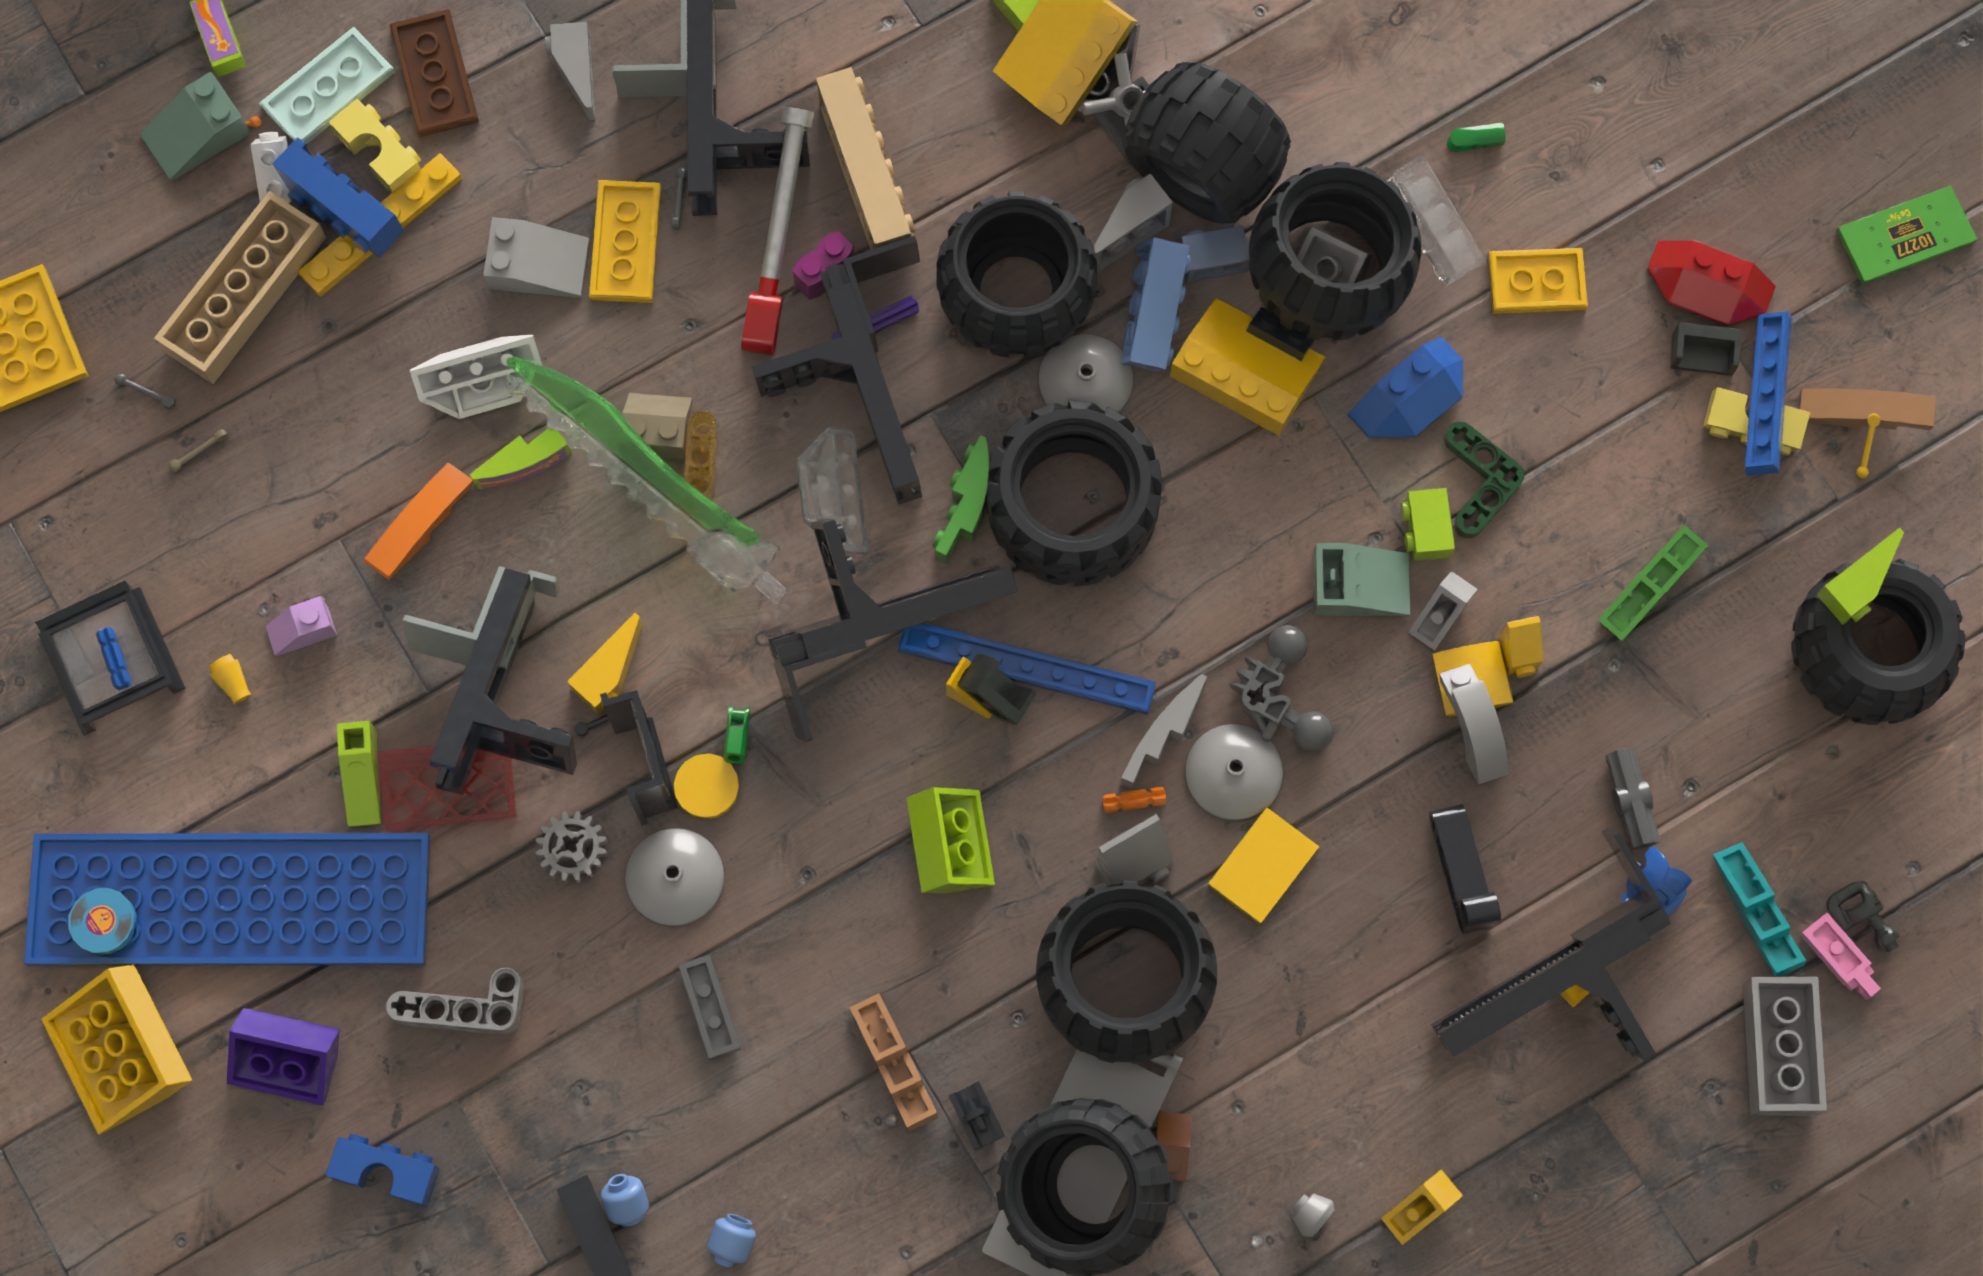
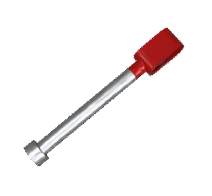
[741,107,814,356]

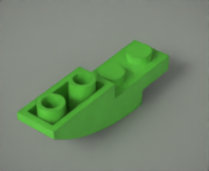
[932,435,989,564]

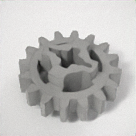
[536,811,608,883]

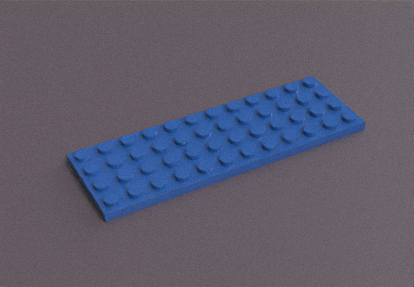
[24,833,430,966]

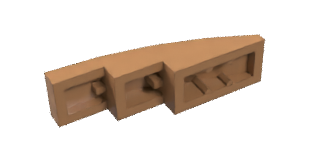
[1799,388,1936,430]
[849,993,939,1132]

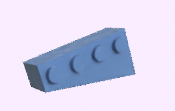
[1121,237,1191,372]

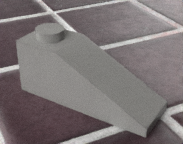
[545,22,595,120]

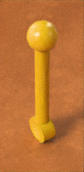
[1856,413,1880,478]

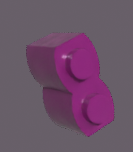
[793,231,854,300]

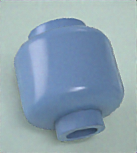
[600,1174,649,1227]
[707,1214,756,1268]

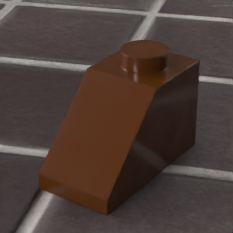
[1155,1111,1192,1182]

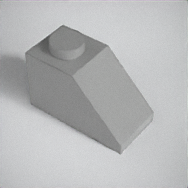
[1408,571,1478,651]

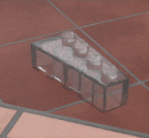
[1384,154,1487,285]

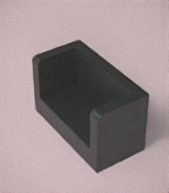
[1670,322,1742,376]
[957,653,1036,725]

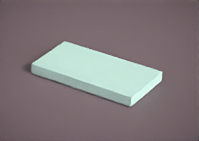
[259,27,395,145]

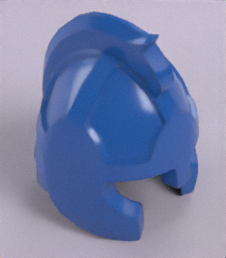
[1621,847,1692,915]

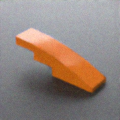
[364,463,473,580]

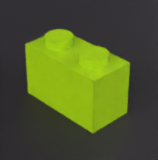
[1400,488,1455,561]

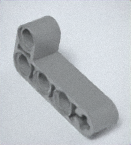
[386,967,524,1035]

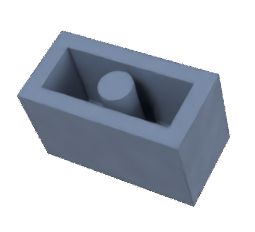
[1180,224,1250,282]

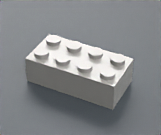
[1743,977,1827,1116]

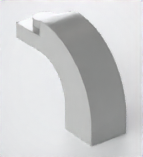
[1439,664,1508,785]

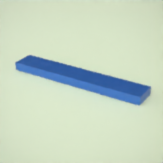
[1745,311,1792,476]

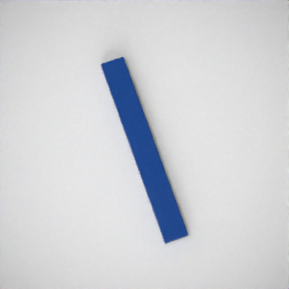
[898,623,1156,715]

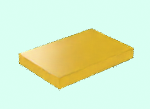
[1487,248,1588,314]
[1207,808,1319,925]

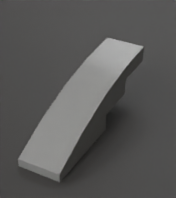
[1120,674,1207,790]

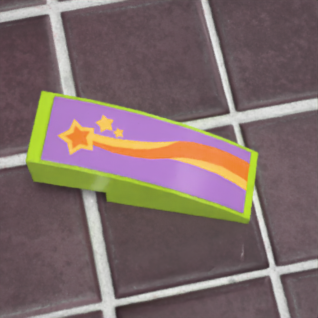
[190,0,247,77]
[470,425,572,489]

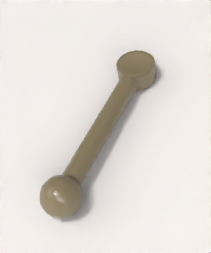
[169,429,228,472]

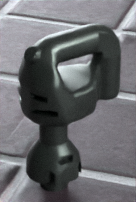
[1826,880,1901,953]

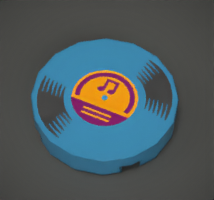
[68,888,137,955]

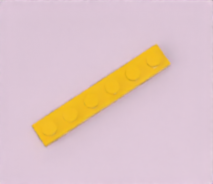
[298,153,462,297]

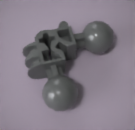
[1229,625,1334,752]

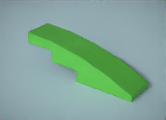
[1598,525,1709,641]

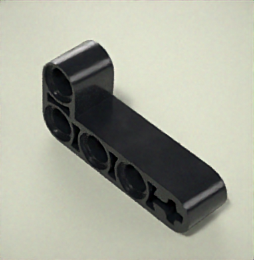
[1429,804,1501,934]

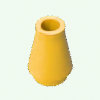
[208,654,251,705]

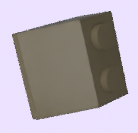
[619,393,693,460]

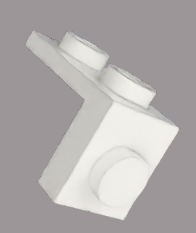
[251,132,291,203]

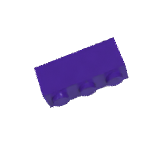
[227,1008,340,1105]

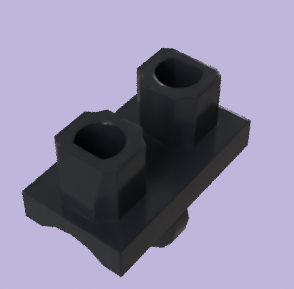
[949,1081,1005,1151]

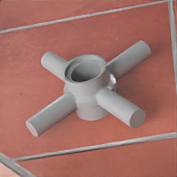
[1082,53,1145,128]

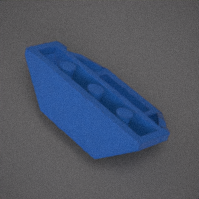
[1348,337,1463,438]

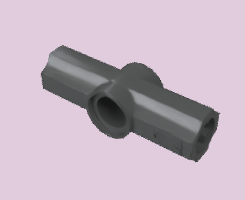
[1605,748,1661,850]

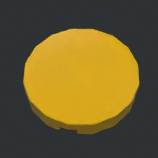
[674,754,739,819]

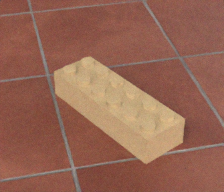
[816,67,915,250]
[154,191,326,384]

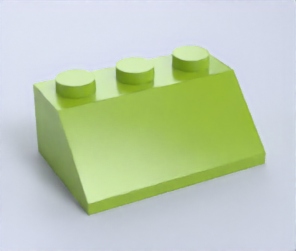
[906,787,995,894]

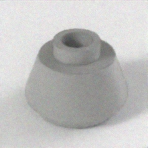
[1291,1193,1335,1237]

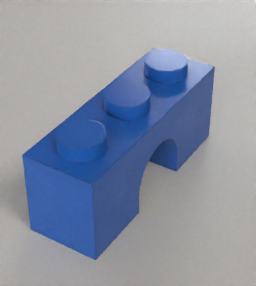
[325,1134,440,1207]

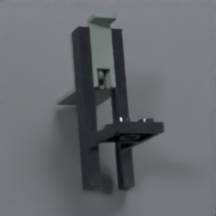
[612,0,810,216]
[402,566,577,795]

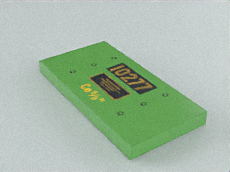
[1836,185,1978,285]

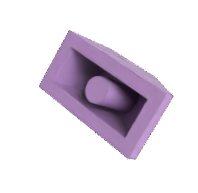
[265,596,337,657]

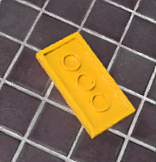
[589,180,661,303]

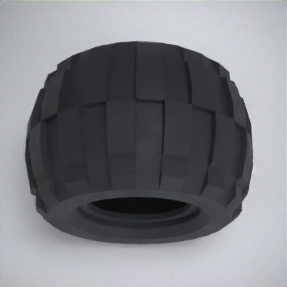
[1122,62,1291,224]
[936,191,1098,358]
[1791,559,1966,725]
[996,1098,1173,1276]

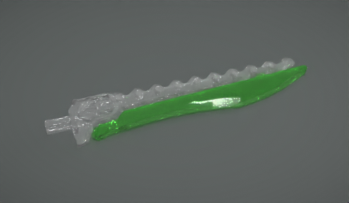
[505,357,789,605]

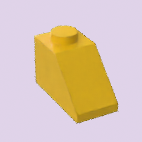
[1497,616,1543,678]
[1381,1169,1463,1245]

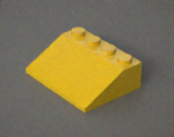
[993,0,1138,125]
[1170,298,1326,436]
[41,965,192,1135]

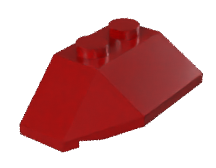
[1647,240,1776,326]

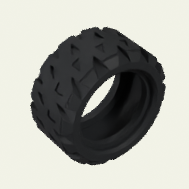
[987,400,1162,586]

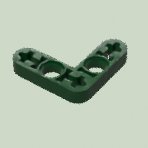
[1444,421,1524,539]

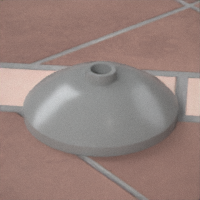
[1039,334,1133,412]
[1185,724,1283,821]
[625,829,724,926]

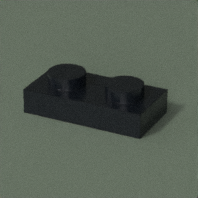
[1246,307,1315,361]

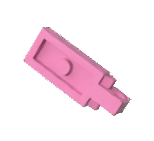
[1800,913,1881,1000]

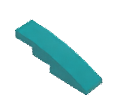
[1713,842,1806,977]

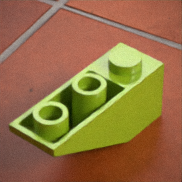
[337,721,381,828]

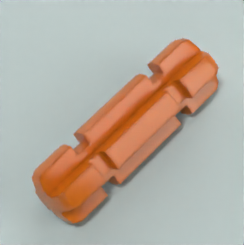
[1102,786,1166,813]

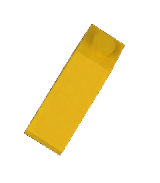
[567,613,643,715]

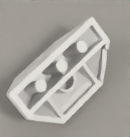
[410,335,542,419]

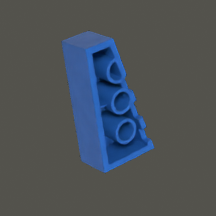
[272,137,404,257]

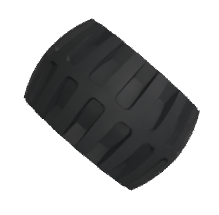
[1249,162,1422,341]
[1036,880,1218,1064]

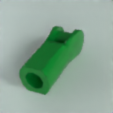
[1447,123,1506,152]
[723,706,750,764]

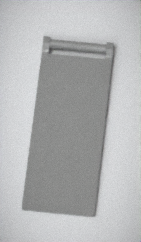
[982,1049,1183,1276]

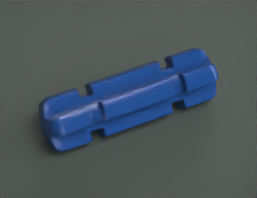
[96,627,132,690]

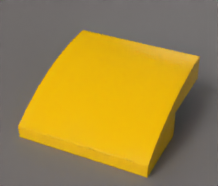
[1432,641,1514,717]

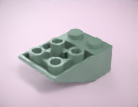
[1312,543,1410,616]

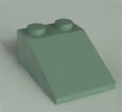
[139,71,251,182]

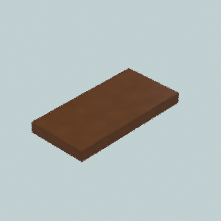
[390,9,479,138]

